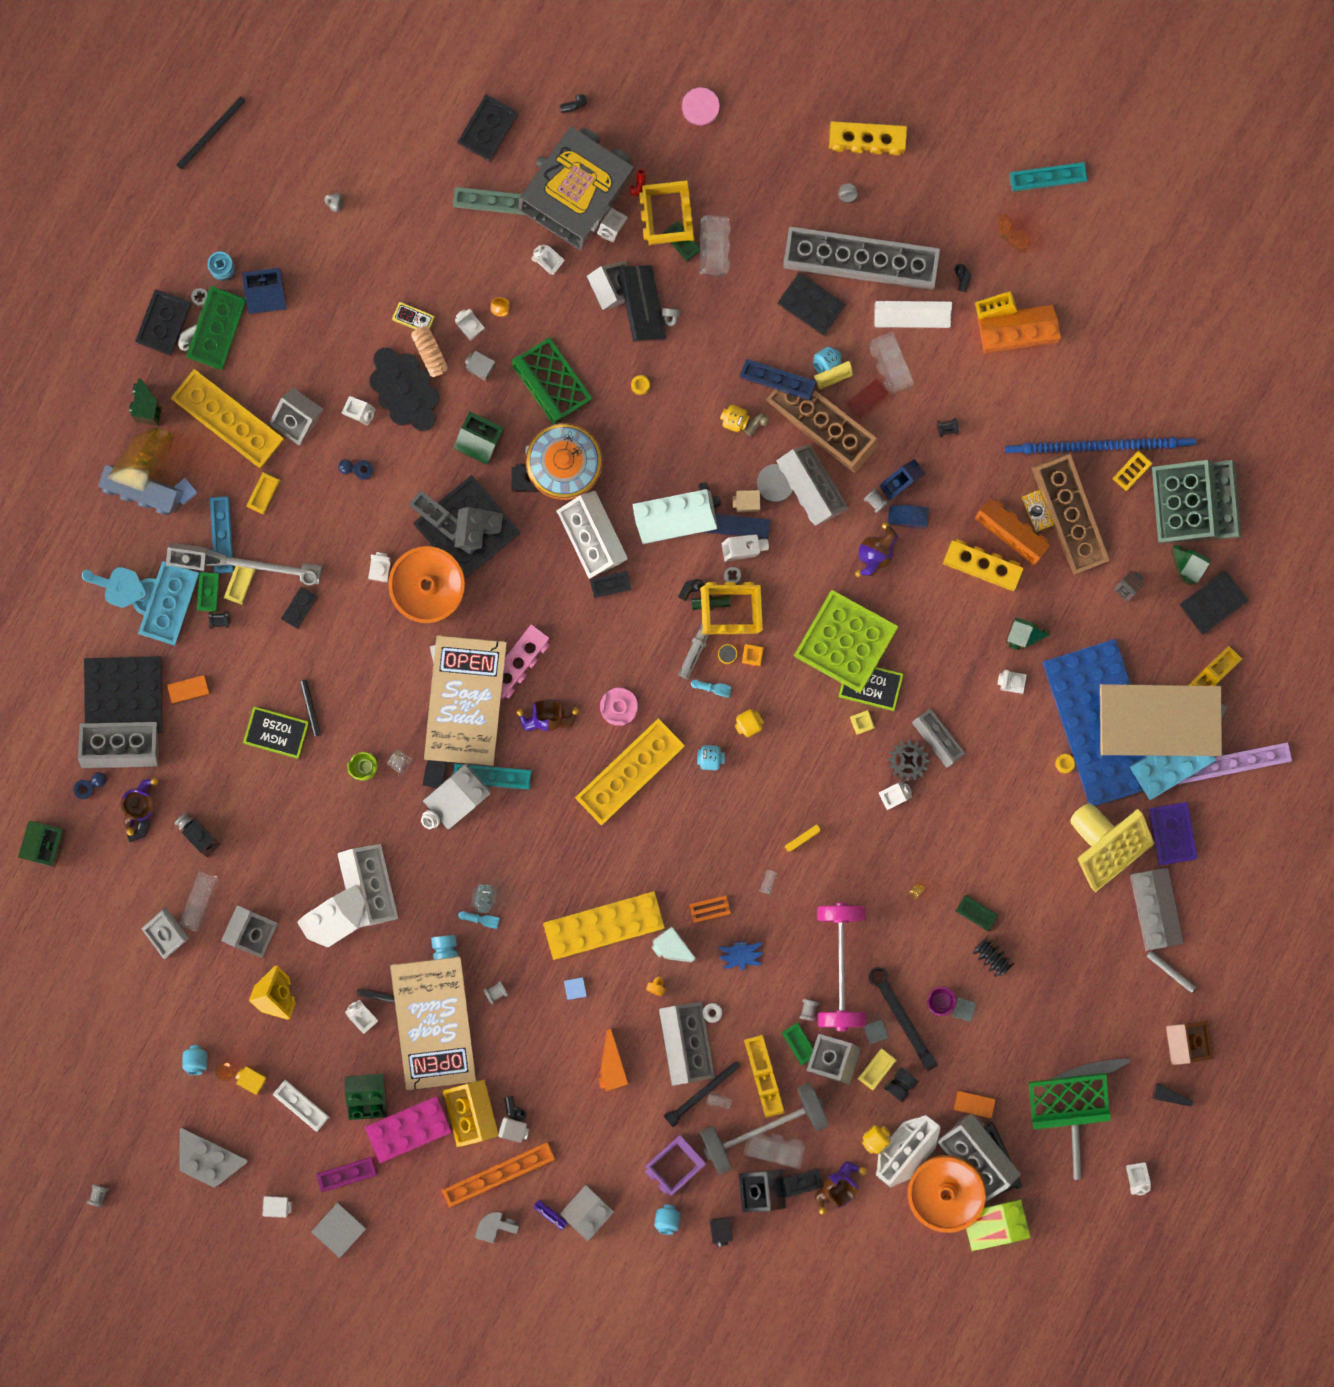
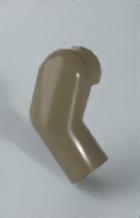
[744,413,770,437]

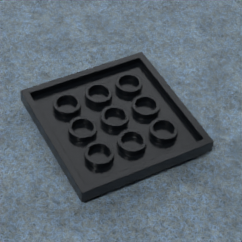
[413,475,521,579]
[84,656,163,733]

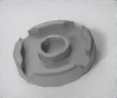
[757,464,793,502]

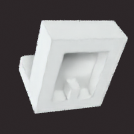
[597,208,628,242]
[531,245,565,275]
[455,308,485,341]
[342,396,376,426]
[368,552,391,582]
[998,670,1026,694]
[879,781,912,810]
[345,1000,378,1034]
[1126,1162,1151,1195]

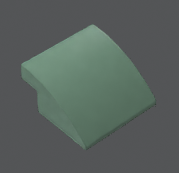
[1152,460,1242,543]

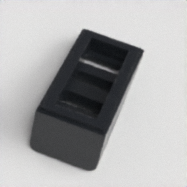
[1152,1084,1193,1106]

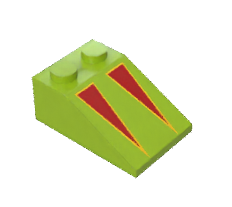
[966,1199,1030,1251]

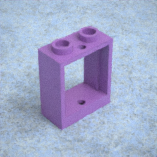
[645,1135,706,1196]

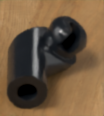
[678,579,704,601]
[127,818,150,843]

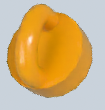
[491,297,510,317]
[646,977,666,996]

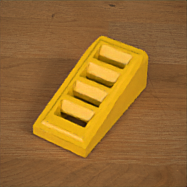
[975,291,1018,319]
[1112,450,1153,491]

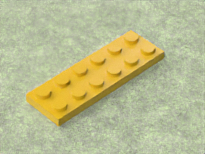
[170,369,284,469]
[575,718,685,826]
[543,892,665,960]

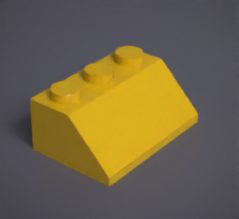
[443,1080,499,1147]

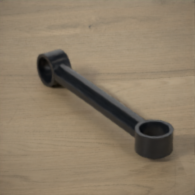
[868,967,938,1072]

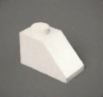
[498,1117,530,1143]

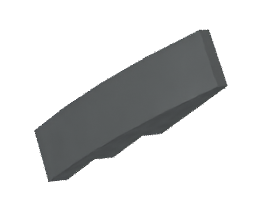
[408,490,474,555]
[1049,1059,1130,1083]

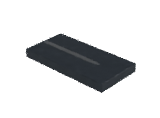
[618,265,667,342]

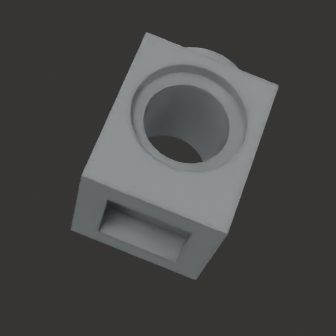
[465,351,496,381]

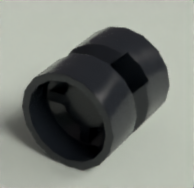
[883,1066,919,1103]

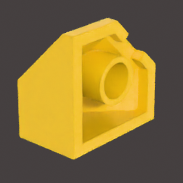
[249,966,296,1019]

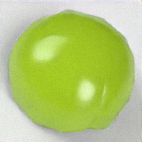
[347,752,378,781]

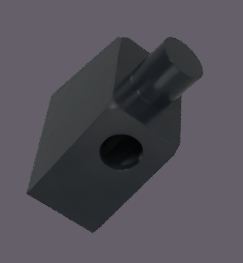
[182,818,221,858]

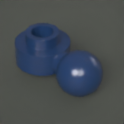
[338,459,373,480]
[73,772,107,800]

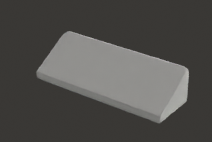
[912,708,965,768]

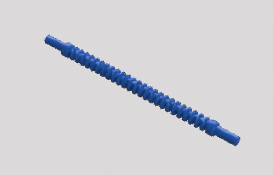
[1005,437,1196,454]

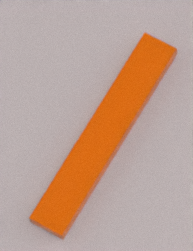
[442,1142,556,1208]

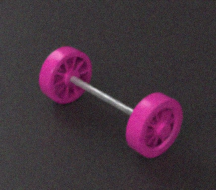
[817,902,867,1031]

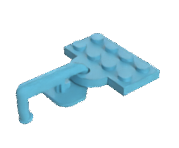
[82,561,199,646]
[1130,755,1216,800]

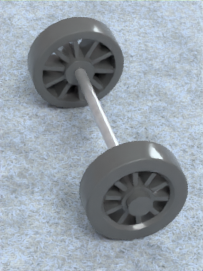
[700,1082,829,1175]

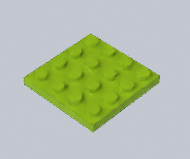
[794,590,899,694]

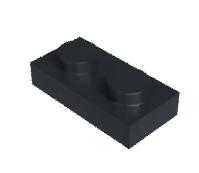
[590,571,631,599]
[281,587,318,629]
[781,1168,823,1197]

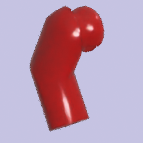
[630,169,646,196]

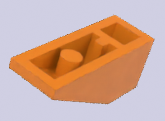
[598,1029,628,1091]

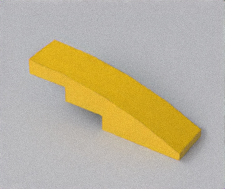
[1188,646,1242,686]
[744,1035,784,1118]

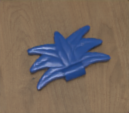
[718,941,763,971]

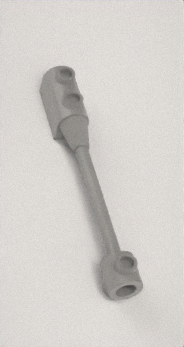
[166,542,322,585]

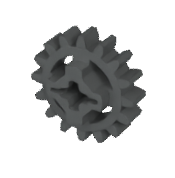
[887,740,929,782]

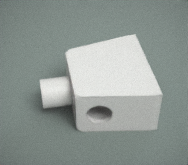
[722,535,769,562]

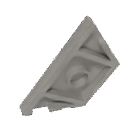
[180,1128,249,1188]

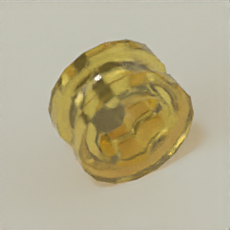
[908,881,926,900]

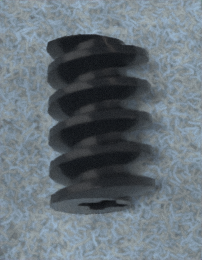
[973,935,1015,978]

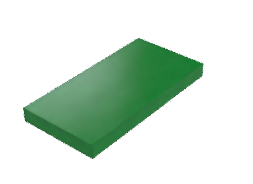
[186,286,246,371]

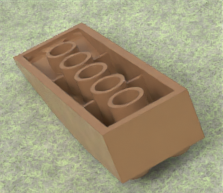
[766,371,879,474]
[1031,453,1109,575]

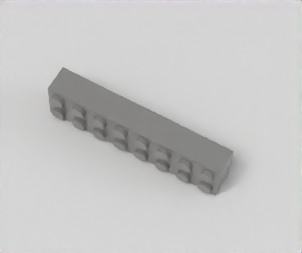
[783,227,940,290]

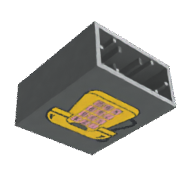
[518,126,634,251]

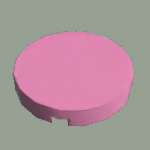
[682,87,720,126]
[600,688,638,726]

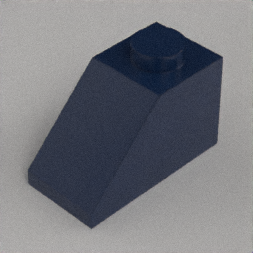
[879,459,925,501]
[888,505,929,530]

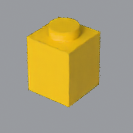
[236,1066,268,1095]

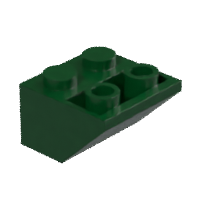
[129,378,162,426]
[454,411,505,465]
[18,820,66,868]
[345,1073,387,1120]

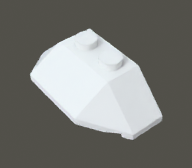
[297,884,367,947]
[876,1115,940,1187]

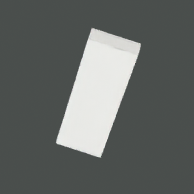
[272,1079,329,1132]

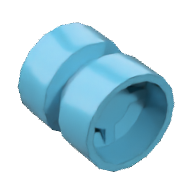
[208,251,235,281]
[431,935,458,960]

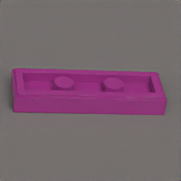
[316,1157,378,1193]

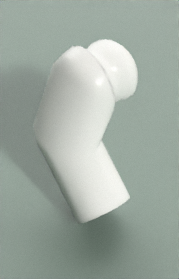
[178,325,196,351]

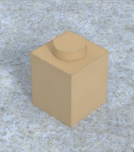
[733,490,760,513]

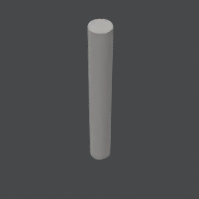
[1146,951,1196,993]
[1071,1125,1081,1180]

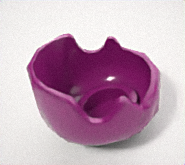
[927,987,957,1016]

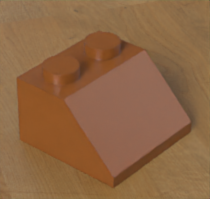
[1166,1021,1213,1065]

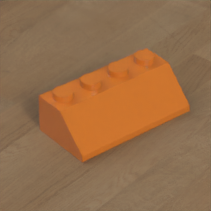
[978,305,1061,354]
[974,498,1050,566]

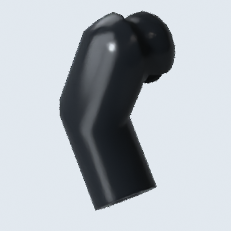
[560,94,587,113]
[954,264,971,292]
[698,482,721,508]
[504,1096,527,1121]

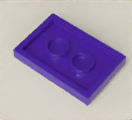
[1149,802,1198,866]

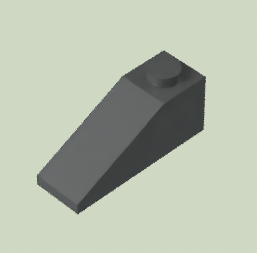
[1114,570,1145,602]

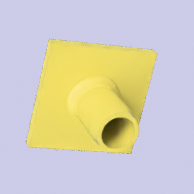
[1071,803,1154,893]

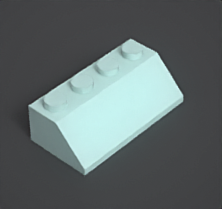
[633,489,717,544]
[652,927,695,963]

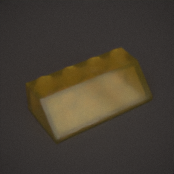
[108,427,174,492]

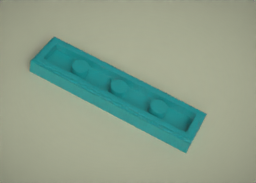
[1009,162,1088,192]
[454,764,531,790]

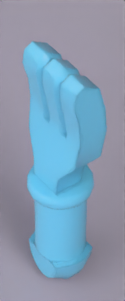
[691,679,732,698]
[458,911,500,929]

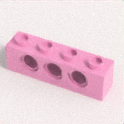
[501,625,550,700]

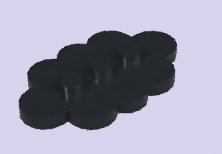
[369,348,439,432]

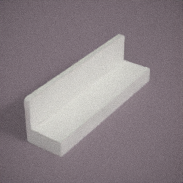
[875,301,952,328]

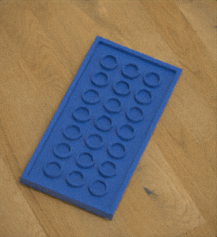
[1042,639,1146,806]

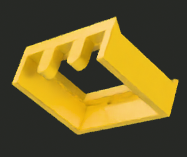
[639,181,694,246]
[700,582,763,634]

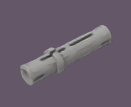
[678,624,709,680]

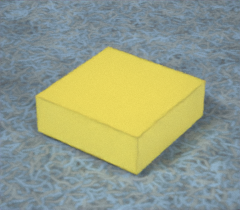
[850,710,875,735]

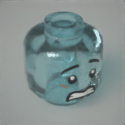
[471,885,497,913]

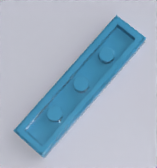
[210,496,234,574]

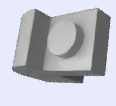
[475,1212,519,1243]

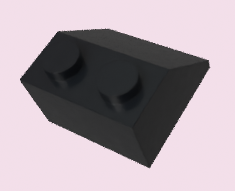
[739,1170,786,1212]

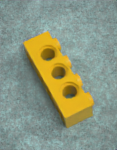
[829,121,907,155]
[942,539,1023,592]

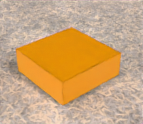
[742,644,764,667]

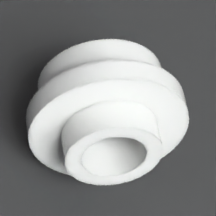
[421,810,440,829]
[703,1003,722,1023]

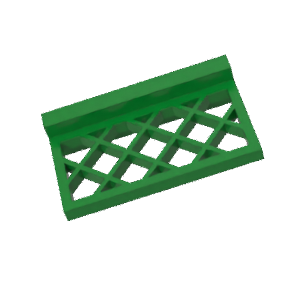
[511,337,592,425]
[1028,1073,1111,1130]

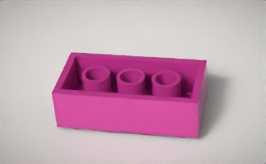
[365,1096,453,1163]

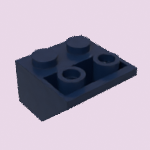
[242,268,287,314]

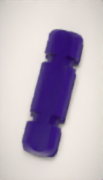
[533,1200,568,1230]

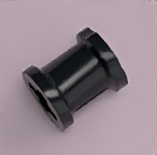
[937,418,959,438]
[209,611,230,629]

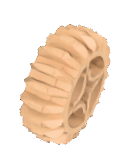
[411,325,448,377]

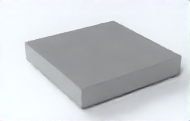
[142,908,189,959]
[311,1203,366,1258]

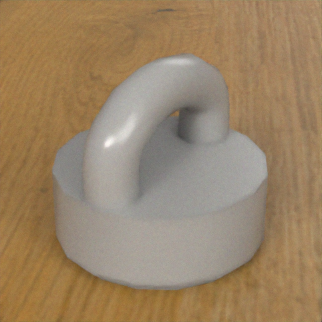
[838,184,858,203]
[324,192,344,212]
[662,308,681,326]

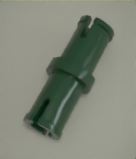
[691,595,731,611]

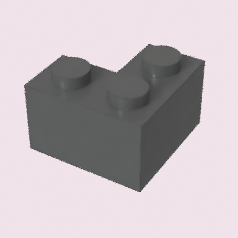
[455,507,503,550]

